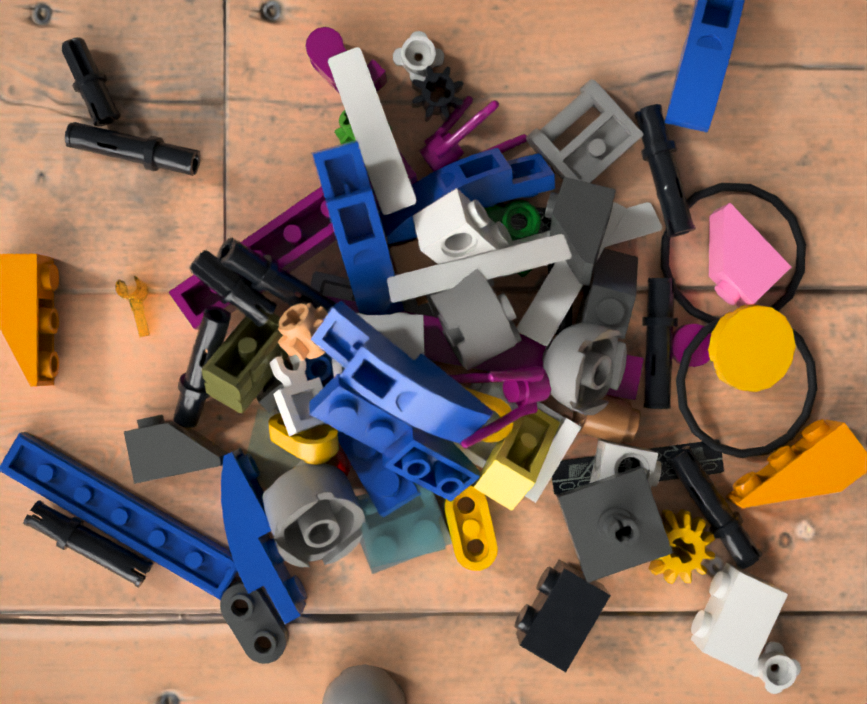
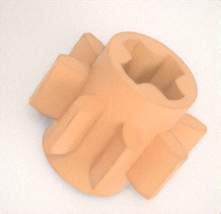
[278,303,328,360]

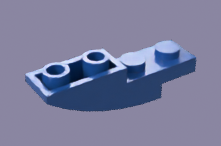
[664,0,745,133]
[312,140,404,315]
[379,148,555,244]
[310,301,494,444]
[305,352,421,517]
[309,373,480,502]
[221,448,307,624]

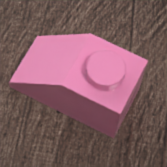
[709,203,791,307]

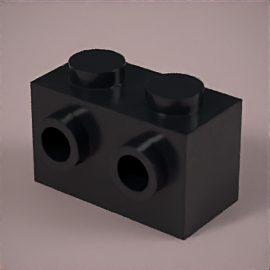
[514,559,611,672]

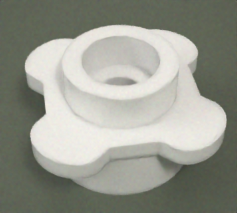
[393,31,444,82]
[751,641,801,694]

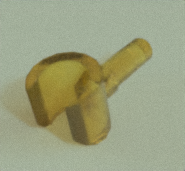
[115,276,150,338]

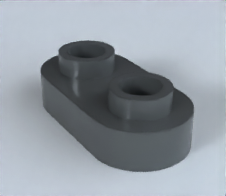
[220,580,288,664]

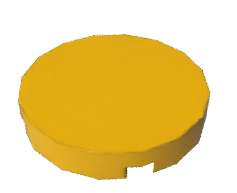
[708,304,795,392]

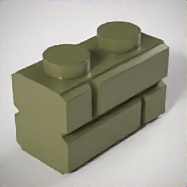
[201,305,289,414]

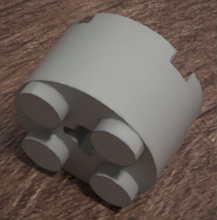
[426,269,522,370]
[262,460,365,567]

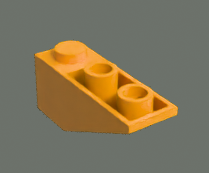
[0,254,59,387]
[726,419,867,508]

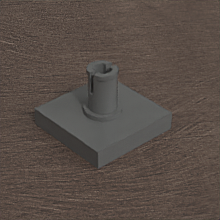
[556,466,673,583]

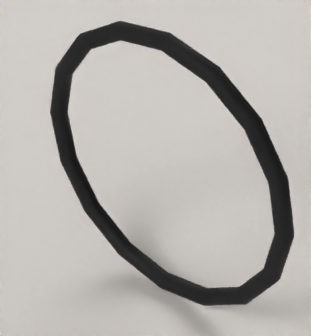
[660,183,806,324]
[676,315,818,458]

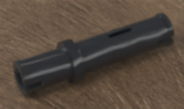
[634,104,696,238]
[65,122,201,176]
[217,238,337,313]
[642,278,678,409]
[173,306,231,428]
[666,446,762,569]
[23,500,154,588]

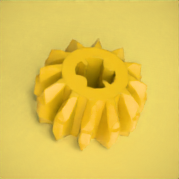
[648,509,715,584]

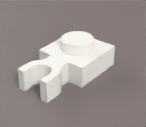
[269,354,326,436]

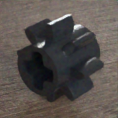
[412,66,464,122]

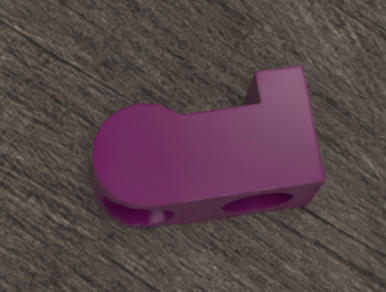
[305,27,387,93]

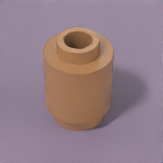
[572,395,641,444]

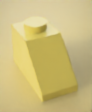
[474,409,560,510]

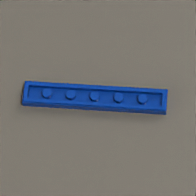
[0,432,238,600]

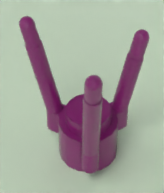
[419,96,527,172]
[449,366,551,448]

